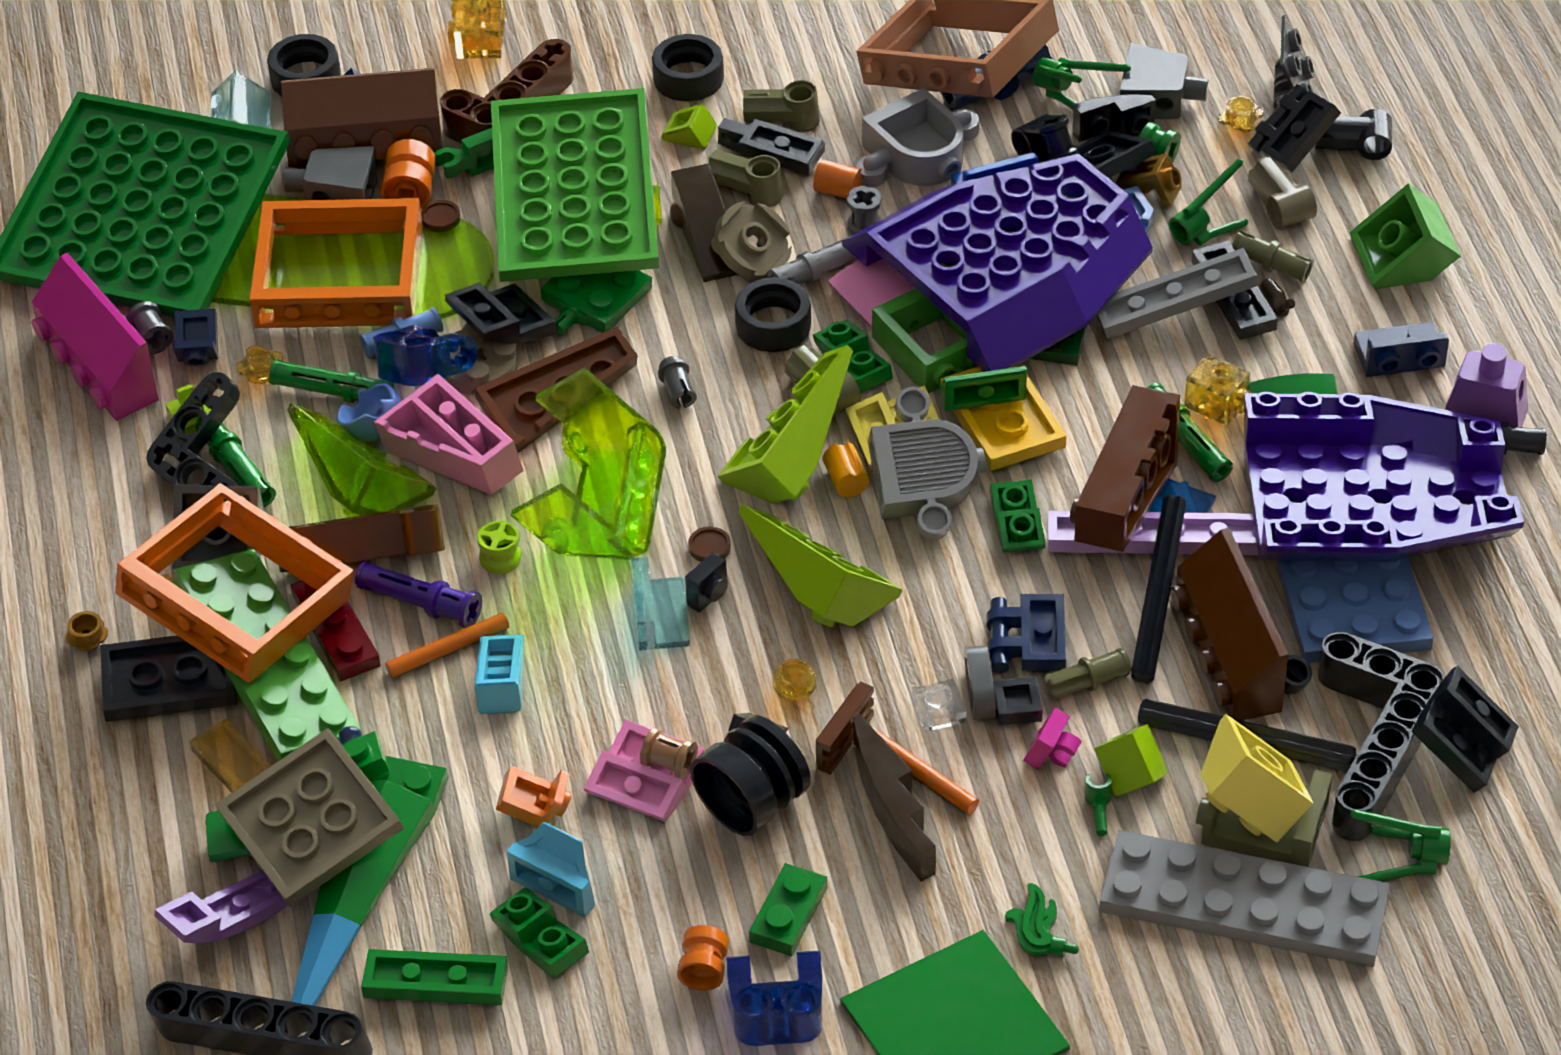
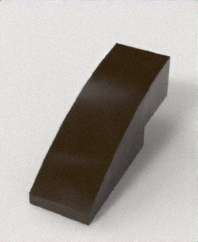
[671,163,739,283]

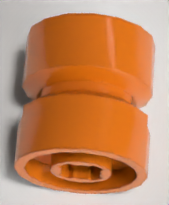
[380,139,436,210]

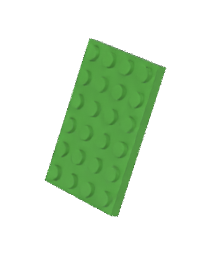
[491,88,659,282]

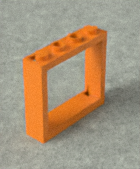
[250,198,423,328]
[115,483,354,683]

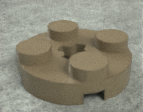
[711,202,792,283]
[436,323,517,395]

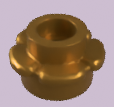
[65,611,108,651]

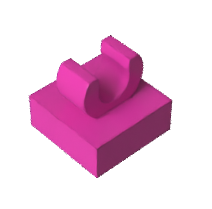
[1023,708,1082,770]

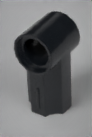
[1315,109,1392,160]

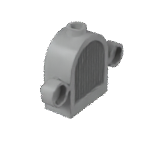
[856,88,979,187]
[868,387,986,540]

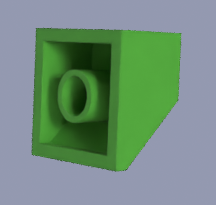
[1349,183,1461,289]

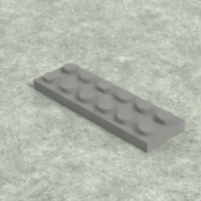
[1099,830,1390,967]

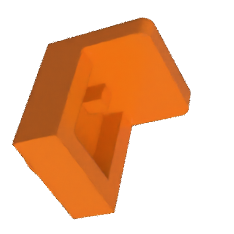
[496,766,571,827]

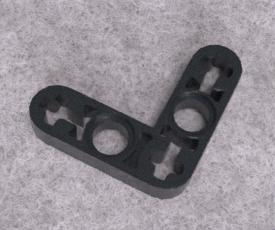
[146,372,240,486]

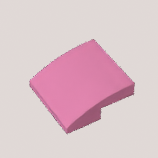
[828,258,916,329]
[583,719,705,822]

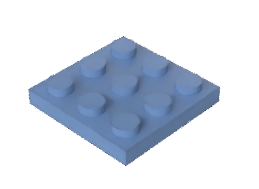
[1276,556,1434,663]

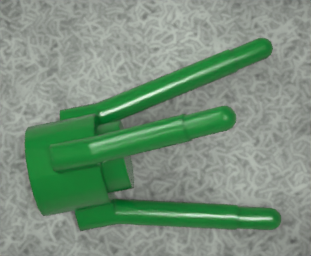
[1033,57,1131,110]
[1168,158,1248,246]
[1351,810,1451,881]

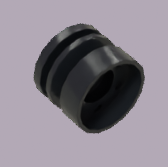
[690,715,811,836]

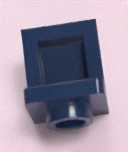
[173,309,218,366]

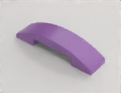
[154,870,288,944]

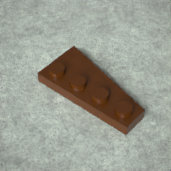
[475,327,638,453]

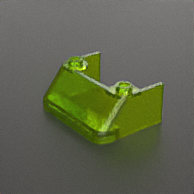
[511,367,666,560]

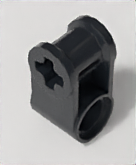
[1011,114,1079,162]

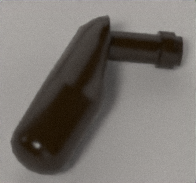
[1260,278,1295,317]

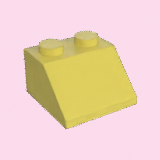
[1200,714,1313,842]

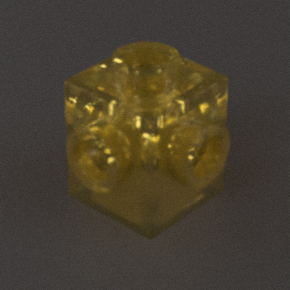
[1184,354,1252,426]

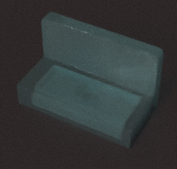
[211,70,271,128]
[631,557,690,651]

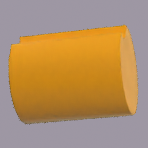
[823,442,869,497]

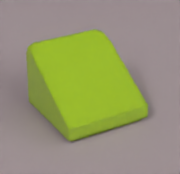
[661,104,717,148]

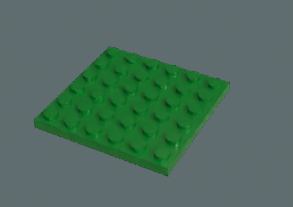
[0,92,290,316]

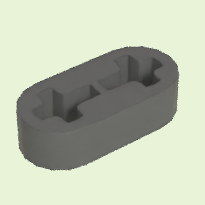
[964,645,996,720]

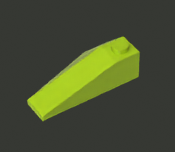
[717,345,853,504]

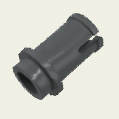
[658,356,697,409]

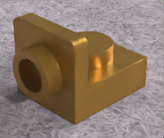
[1115,153,1182,206]

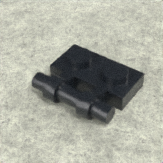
[1247,84,1341,173]

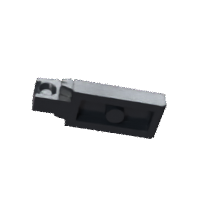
[718,118,825,175]

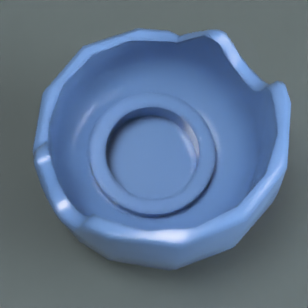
[336,383,401,441]

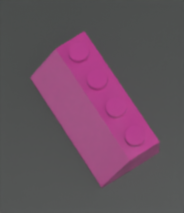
[31,253,159,421]

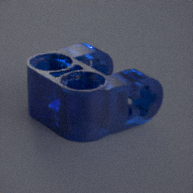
[373,325,477,386]
[726,950,823,1046]

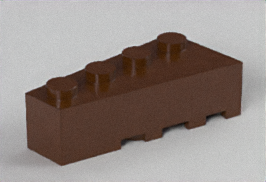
[1070,385,1181,552]

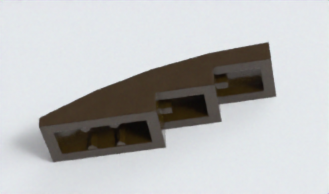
[853,714,936,882]

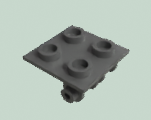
[1273,15,1315,110]

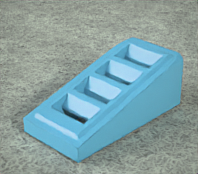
[474,634,524,714]

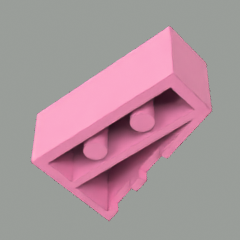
[374,374,524,495]

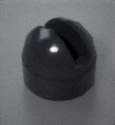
[1284,655,1312,694]

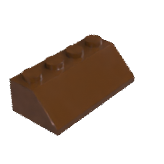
[281,67,442,167]
[1171,528,1289,721]

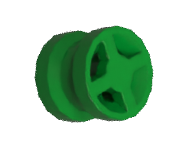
[1139,122,1181,163]

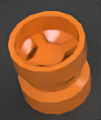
[677,925,729,991]

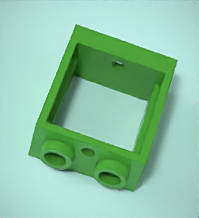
[872,288,978,393]

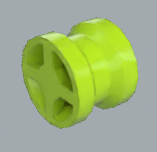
[477,521,521,574]

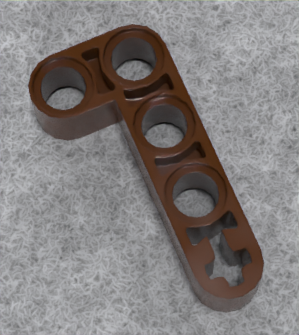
[440,39,573,144]
[278,504,445,572]

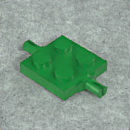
[541,270,652,336]

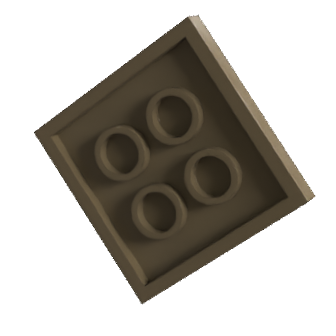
[215,728,404,907]

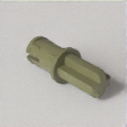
[1044,648,1131,699]

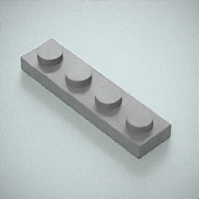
[1096,248,1259,339]

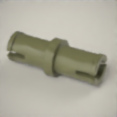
[1232,229,1314,283]

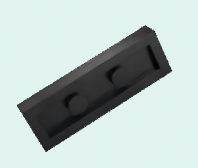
[1191,241,1278,340]

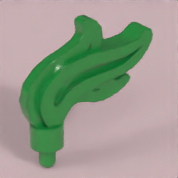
[1005,883,1079,957]

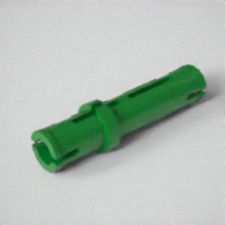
[269,359,394,403]
[1147,383,1233,482]
[195,412,276,508]

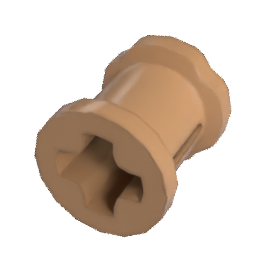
[640,728,698,780]

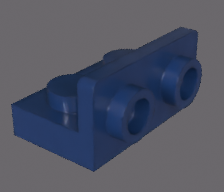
[1353,322,1449,377]

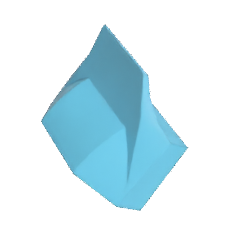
[507,822,595,918]

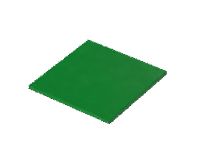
[840,929,1070,1055]

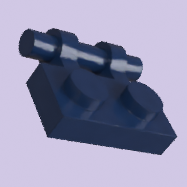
[986,594,1066,674]

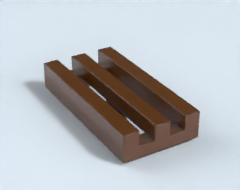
[816,681,874,775]

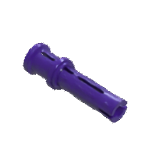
[355,561,482,628]

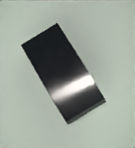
[1072,95,1156,142]

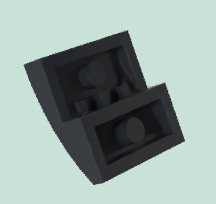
[445,282,556,343]
[1412,665,1519,793]

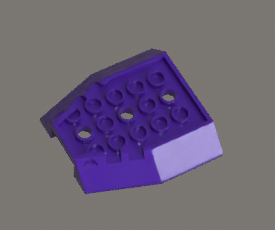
[842,154,1153,372]
[1244,392,1524,561]

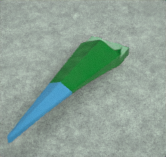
[291,756,449,1037]

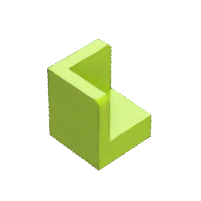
[1094,724,1168,796]

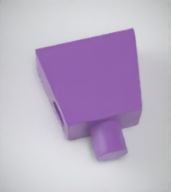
[1444,343,1528,427]

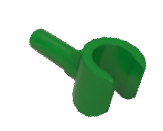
[1085,773,1112,836]

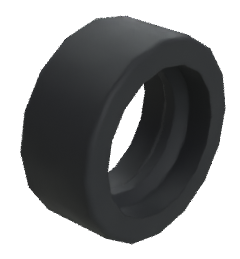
[267,34,341,97]
[652,34,724,102]
[735,277,811,352]

